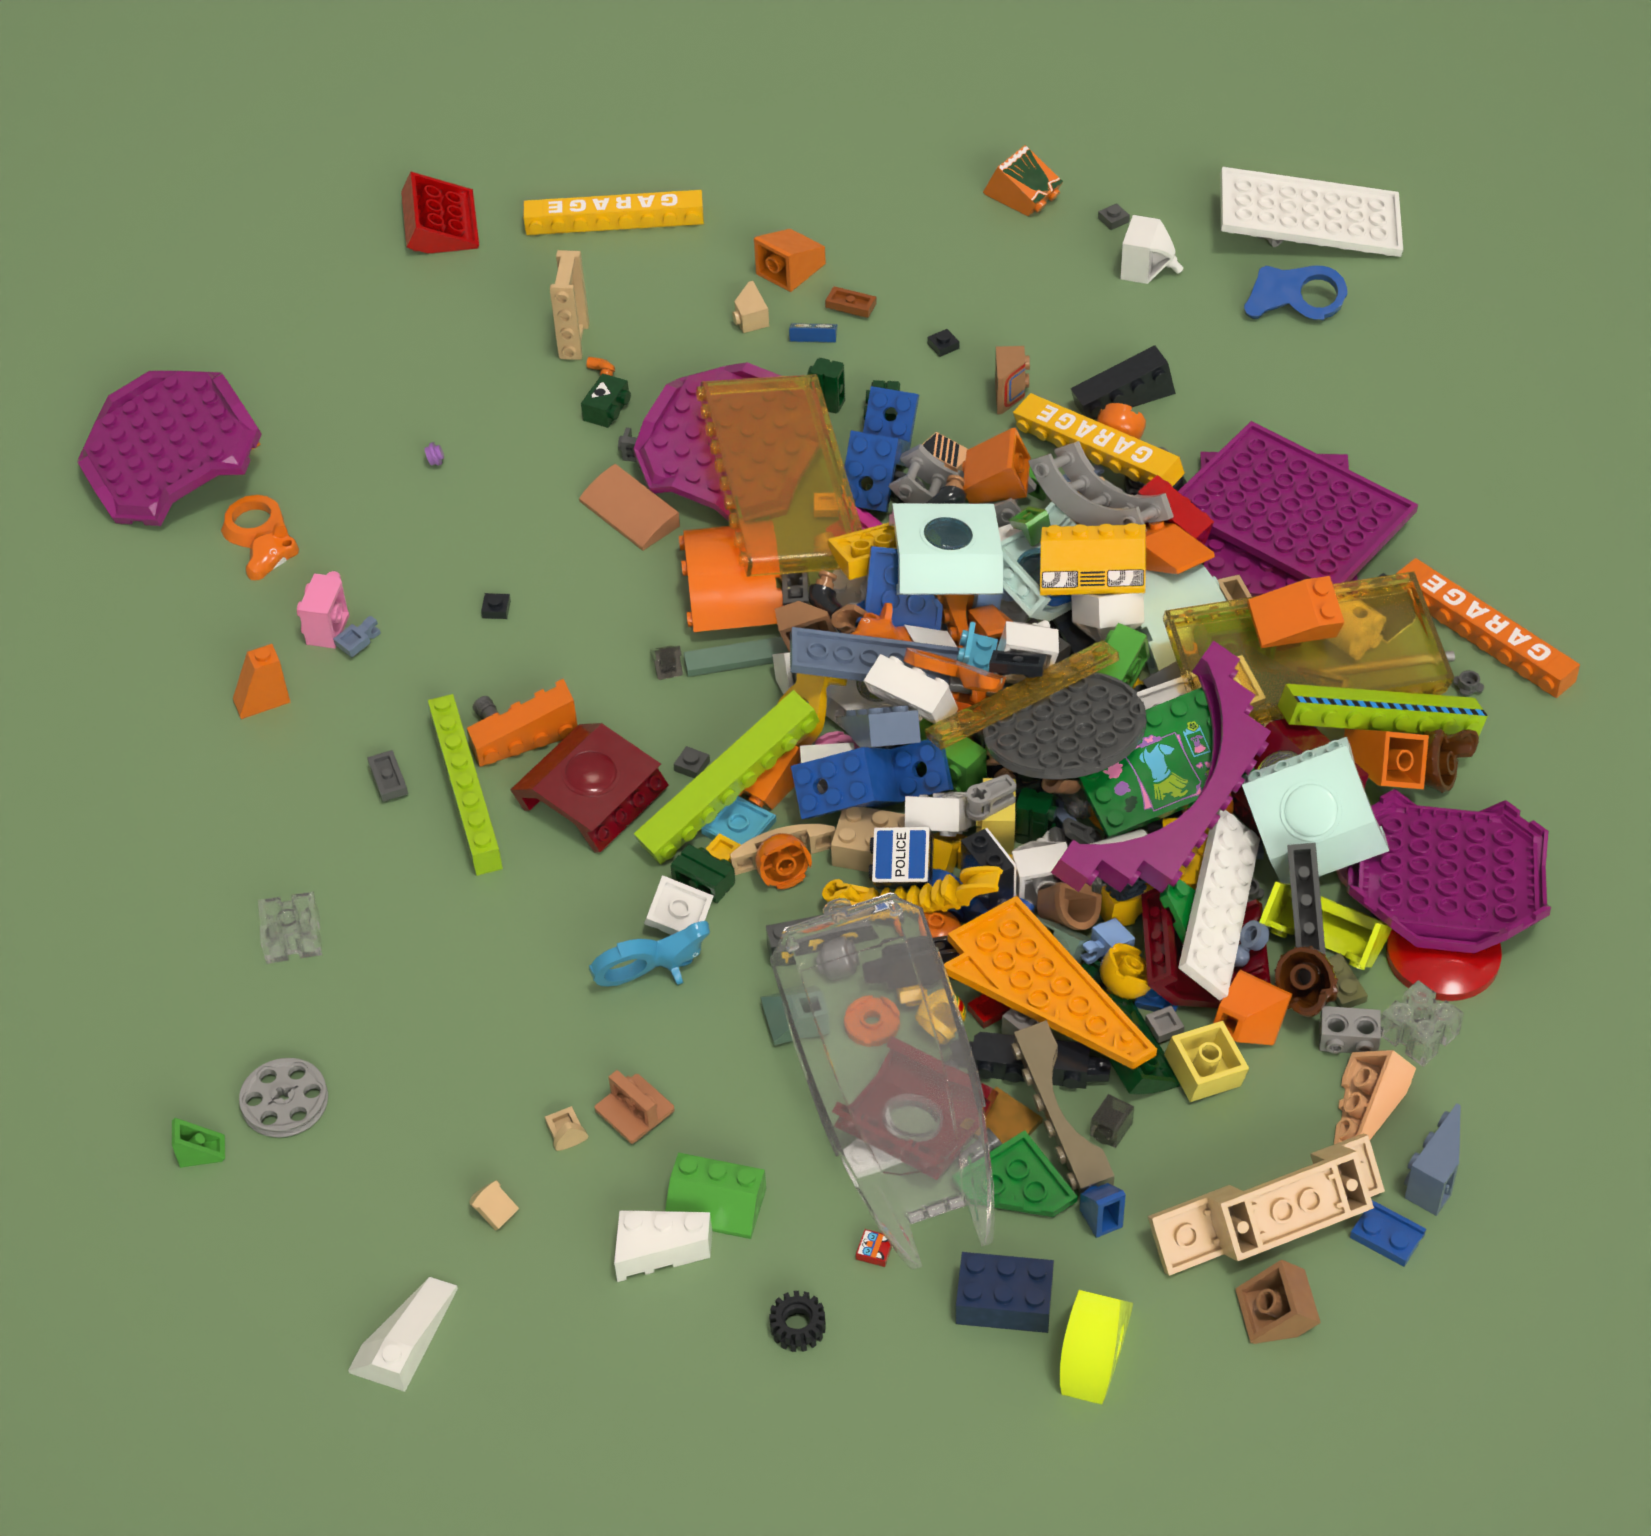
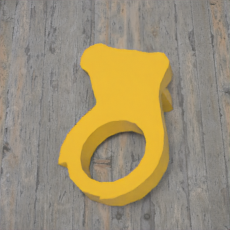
[777,673,847,748]

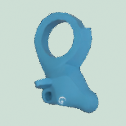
[589,921,710,986]

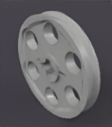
[239,1058,328,1137]

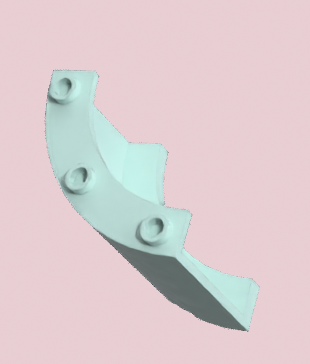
[1137,563,1230,674]

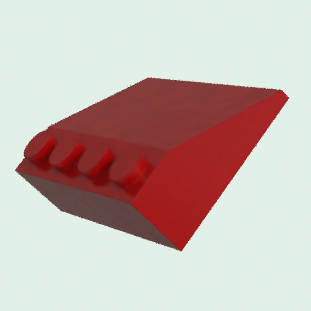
[401,172,479,254]

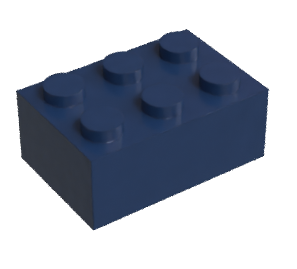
[956,1252,1054,1333]

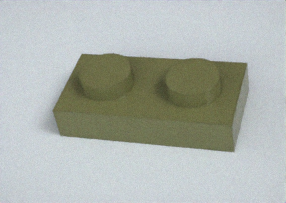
[1327,953,1368,1008]

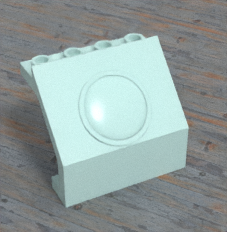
[1242,737,1389,884]

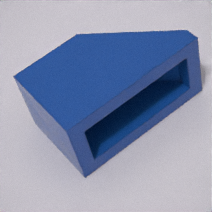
[1080,1183,1126,1238]

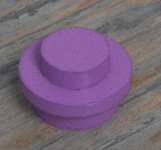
[425,442,445,466]

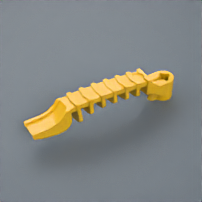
[822,866,1003,919]

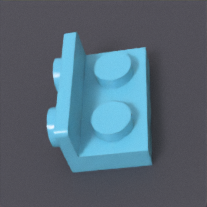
[956,622,998,671]

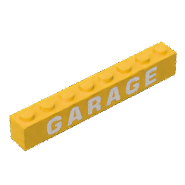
[524,190,704,235]
[1013,393,1185,487]

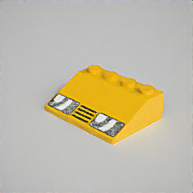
[1040,523,1146,595]

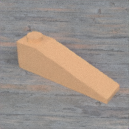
[1334,1050,1416,1144]

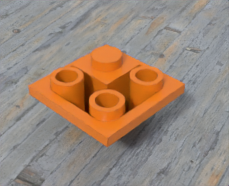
[1213,970,1292,1045]

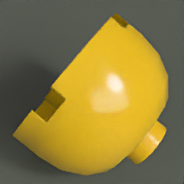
[1100,943,1151,999]

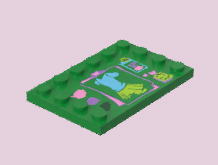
[1076,687,1255,839]

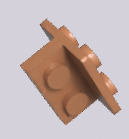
[594,1070,675,1144]

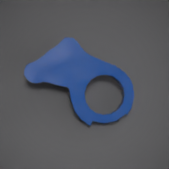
[1244,266,1347,319]

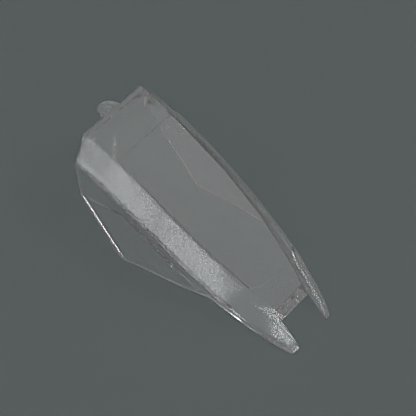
[770,892,995,1270]

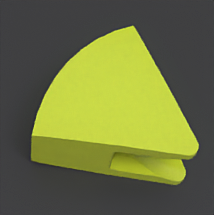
[1060,1290,1133,1405]

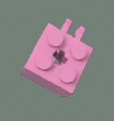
[297,571,350,649]

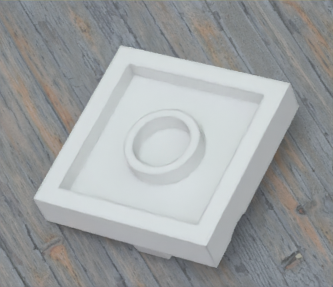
[644,875,713,935]

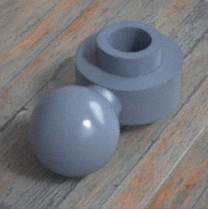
[1234,920,1269,967]

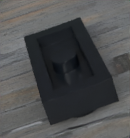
[989,650,1047,678]

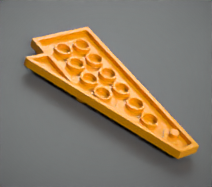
[942,896,1157,1069]

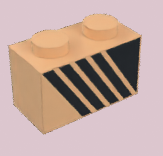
[922,432,968,472]

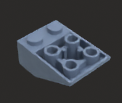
[836,705,921,748]
[1404,1103,1461,1216]

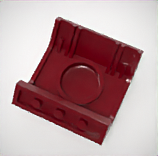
[510,723,669,853]
[1141,888,1271,1008]

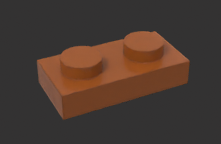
[825,286,877,318]

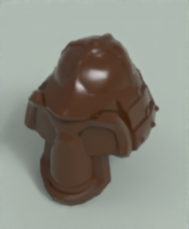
[1423,729,1479,793]
[1274,946,1339,1017]

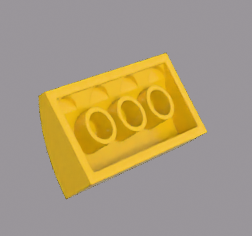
[827,523,942,580]

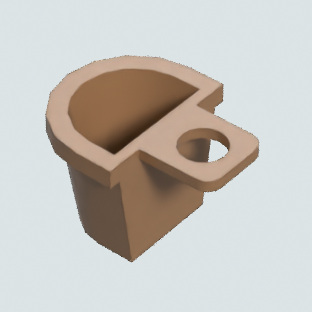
[1037,882,1102,930]

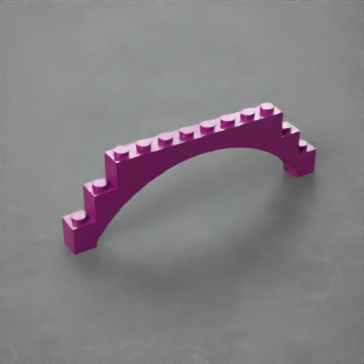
[1050,641,1271,893]

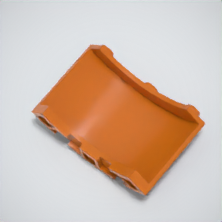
[679,522,783,632]

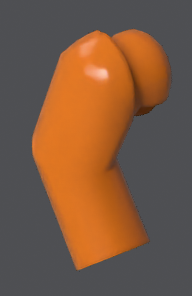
[586,357,615,376]

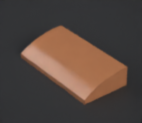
[579,464,680,551]

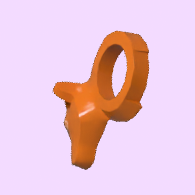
[850,603,917,642]
[903,648,1007,704]

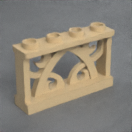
[550,250,590,360]

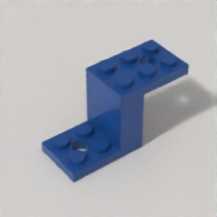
[838,386,919,512]
[791,737,954,819]

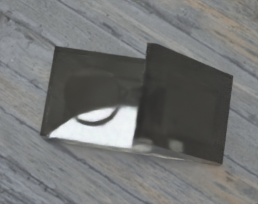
[650,645,683,680]

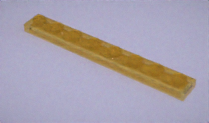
[925,640,1119,750]

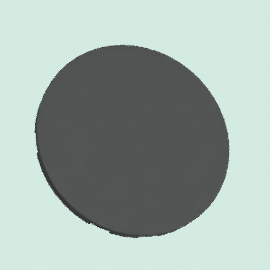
[983,670,1147,779]

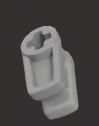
[966,774,1016,821]

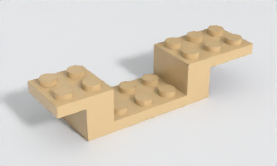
[1148,1133,1385,1276]

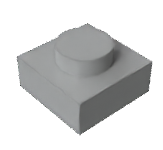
[1145,1006,1185,1043]

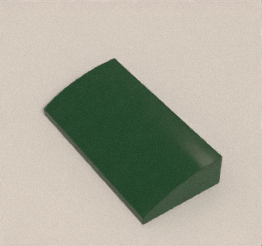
[1106,993,1180,1094]

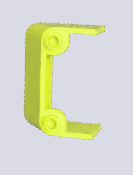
[1259,882,1392,970]

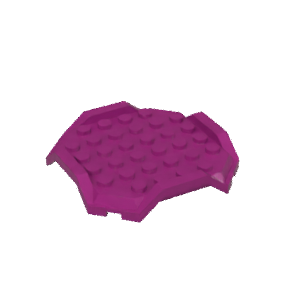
[634,362,829,525]
[77,371,262,526]
[1347,789,1551,953]

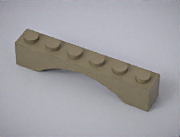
[1011,1020,1114,1196]

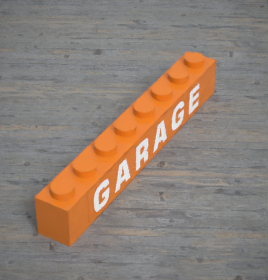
[1395,558,1580,698]

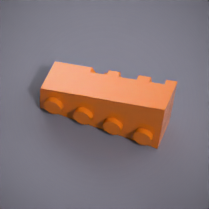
[467,678,578,767]

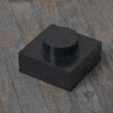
[927,329,960,357]
[481,593,511,619]

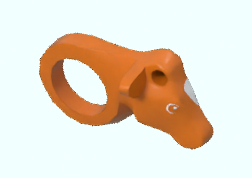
[221,495,299,580]

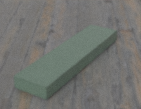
[683,636,788,677]

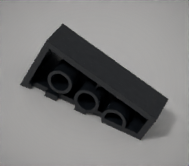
[1070,345,1176,420]

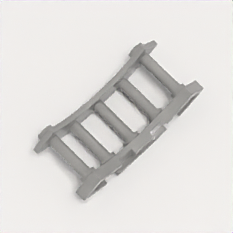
[1028,441,1174,531]
[888,444,1037,528]

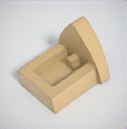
[545,1106,589,1151]
[469,1180,519,1230]

